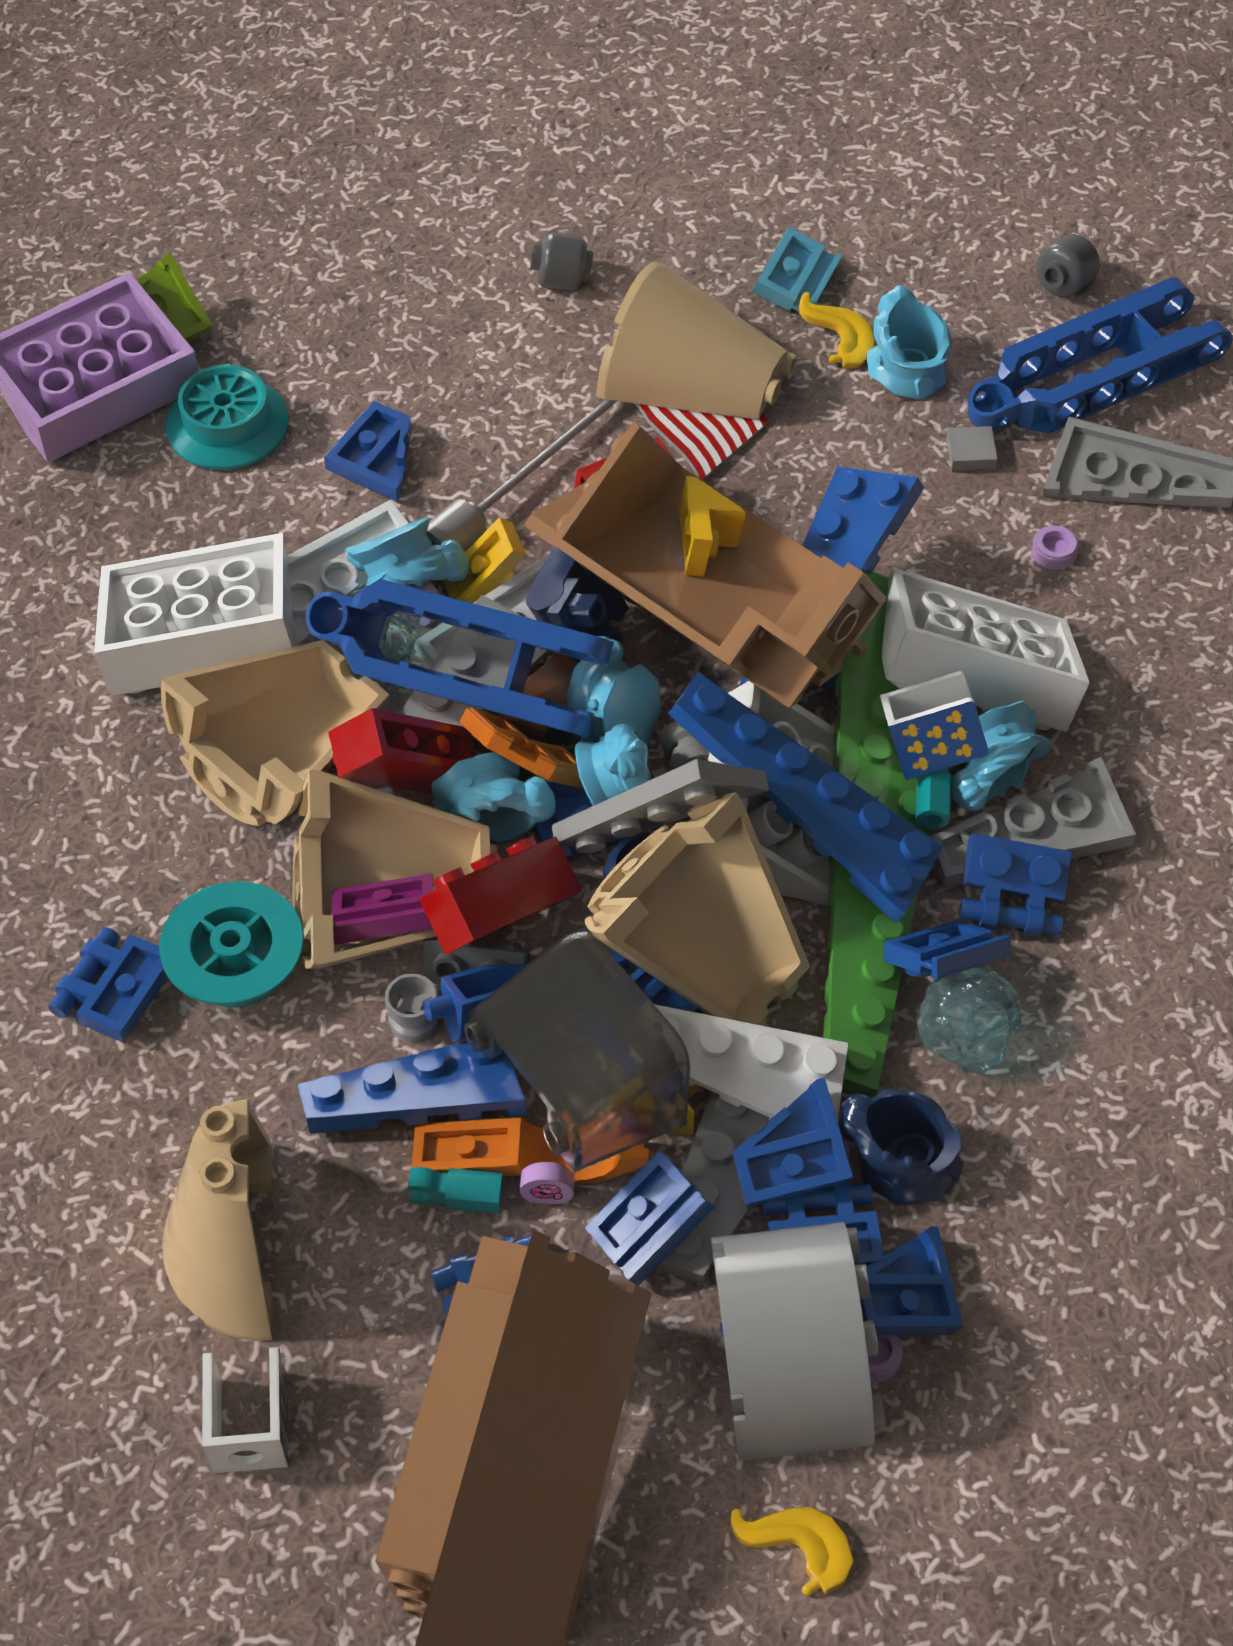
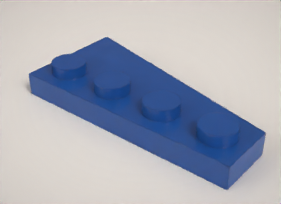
[298,1033,527,1134]

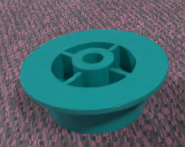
[166,364,289,470]
[159,881,303,1008]

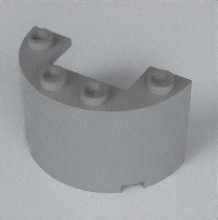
[711,1222,885,1461]

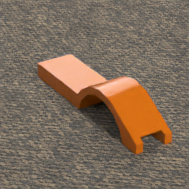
[411,1109,653,1185]

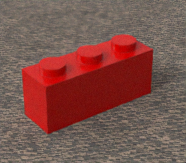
[328,708,476,794]
[419,836,582,955]

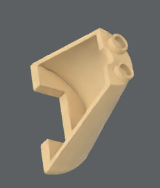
[596,262,798,420]
[161,640,389,826]
[292,770,497,969]
[585,792,810,1026]
[162,1099,273,1341]

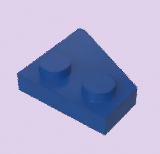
[324,401,412,501]
[732,1077,853,1208]
[860,1226,963,1335]

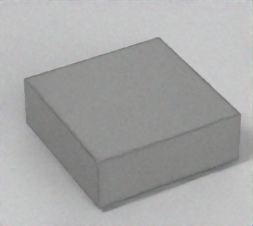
[946,426,997,472]

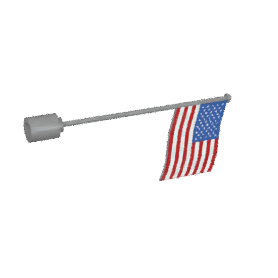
[426,400,768,552]

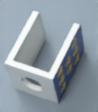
[880,671,989,780]
[202,1347,288,1474]

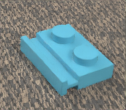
[752,227,842,318]

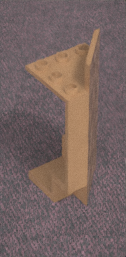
[523,421,887,708]
[375,1228,652,1646]

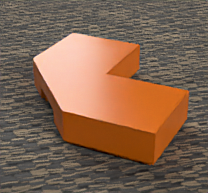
[459,707,583,788]

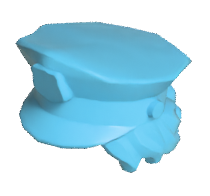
[867,285,952,400]
[345,517,469,588]
[567,636,661,747]
[951,700,1052,812]
[575,723,652,806]
[432,752,556,843]

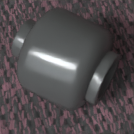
[530,232,594,292]
[1036,234,1100,297]

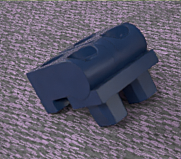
[526,547,629,664]

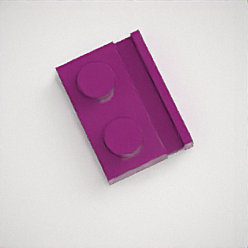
[331,873,436,945]

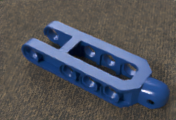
[967,277,1233,433]
[305,579,614,737]

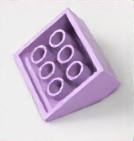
[0,272,198,463]

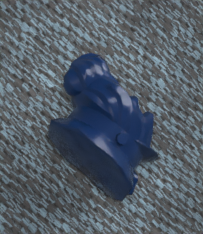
[838,1089,964,1205]

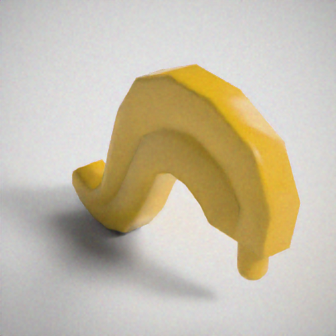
[799,292,875,369]
[730,1507,854,1596]

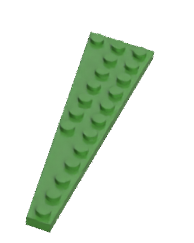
[823,572,931,1098]

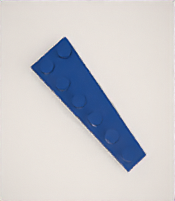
[739,466,924,686]
[668,672,943,923]

